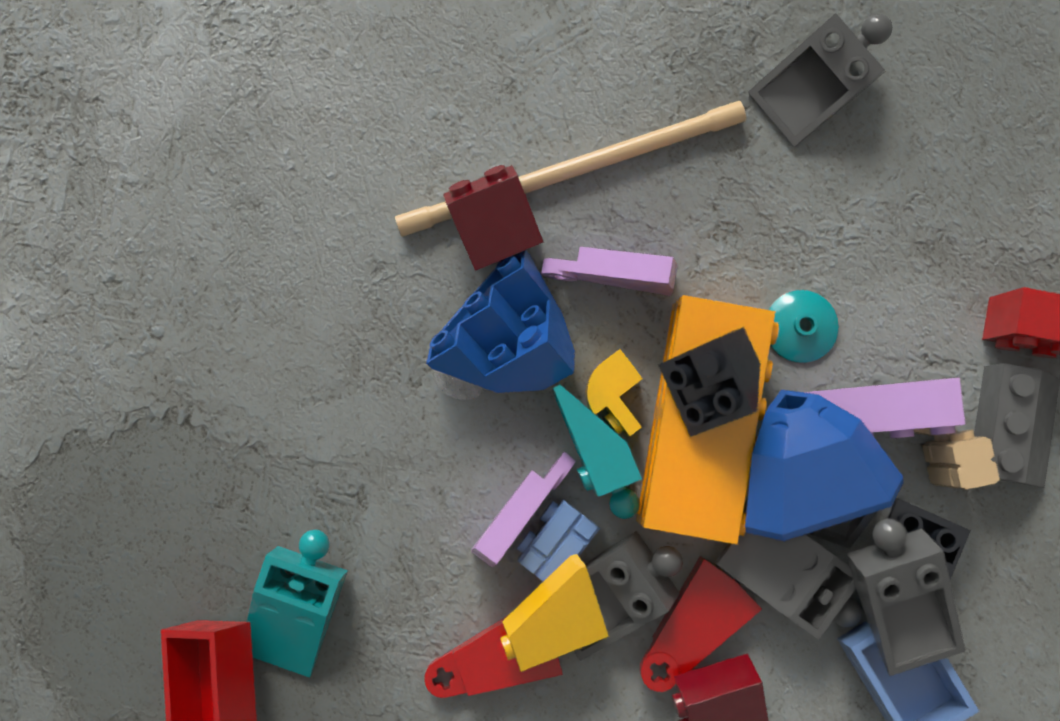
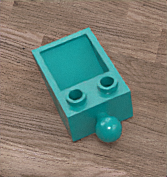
[552,385,642,519]
[246,530,348,678]

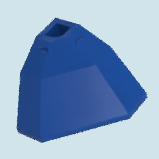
[426,250,575,393]
[745,390,904,541]

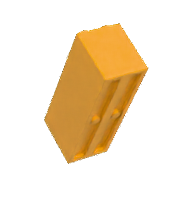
[636,295,779,545]

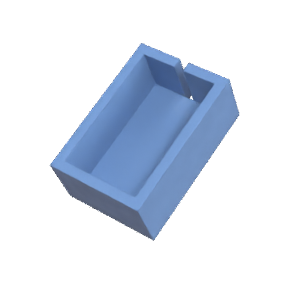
[837,621,979,721]

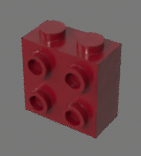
[443,165,544,271]
[672,653,769,721]

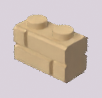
[922,430,1000,490]

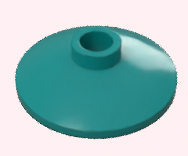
[769,290,839,363]

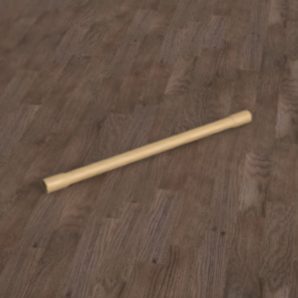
[395,101,746,237]

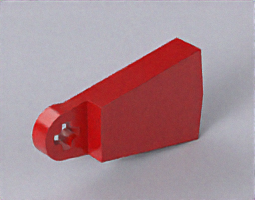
[639,556,762,692]
[424,615,563,698]

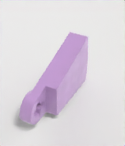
[541,247,678,296]
[471,452,576,567]

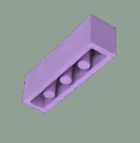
[804,378,965,438]

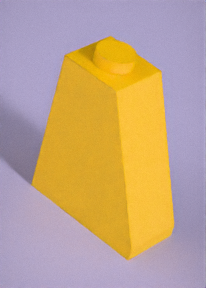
[500,554,609,672]

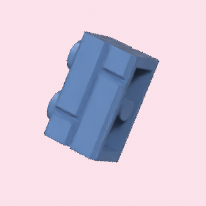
[517,499,600,581]

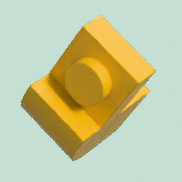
[585,349,643,436]

